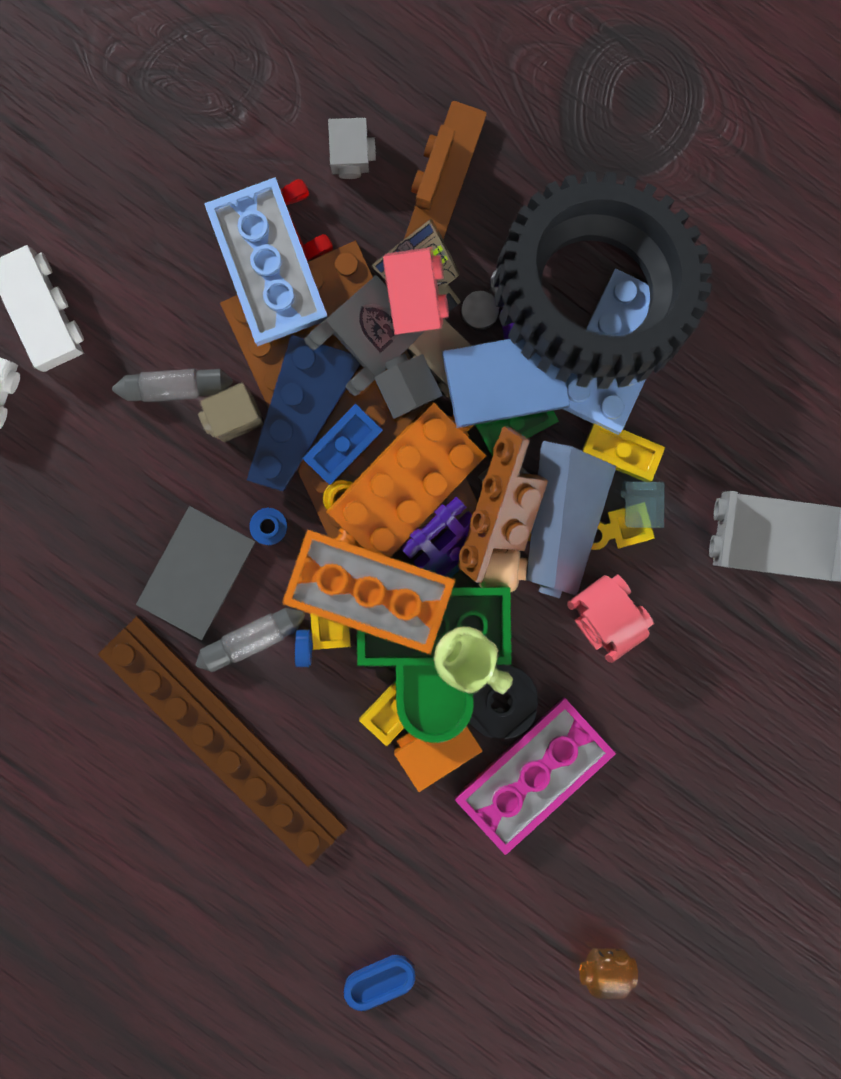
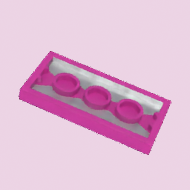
[454,697,616,855]

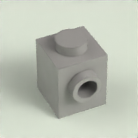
[328,118,376,179]

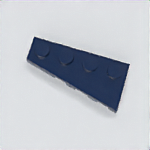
[247,335,361,492]

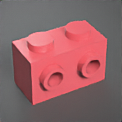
[383,247,449,335]

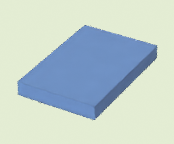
[442,339,570,428]

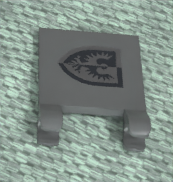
[304,275,424,396]

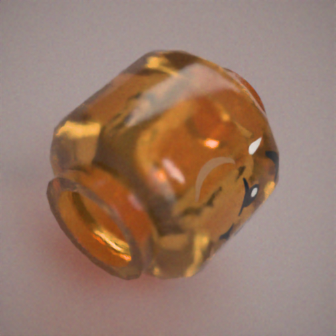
[579,948,638,999]

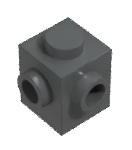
[374,354,443,419]

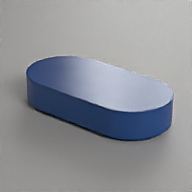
[344,955,415,1011]

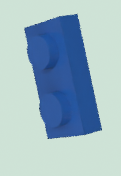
[302,404,383,485]

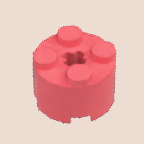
[567,575,654,663]

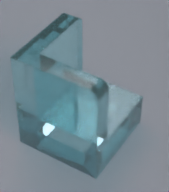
[621,482,665,528]

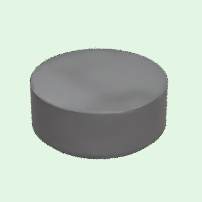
[461,291,499,330]

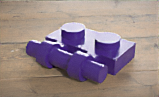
[401,497,472,578]

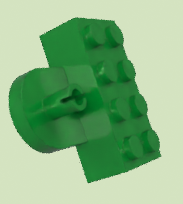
[357,588,511,743]

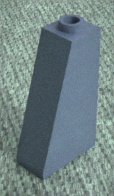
[526,441,616,598]

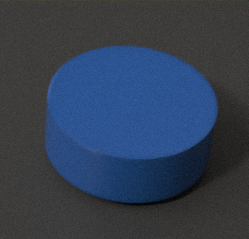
[295,630,313,667]

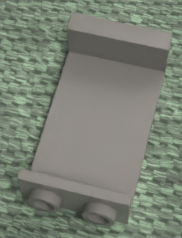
[709,491,841,582]

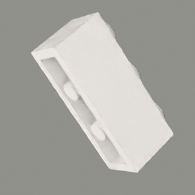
[0,245,84,372]

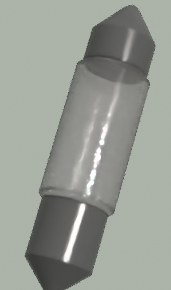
[112,369,233,402]
[196,608,305,672]

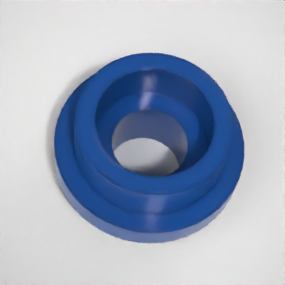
[250,508,287,545]

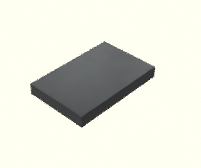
[136,506,257,640]

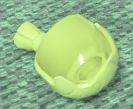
[434,627,513,694]

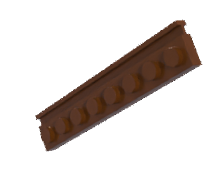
[97,615,348,867]

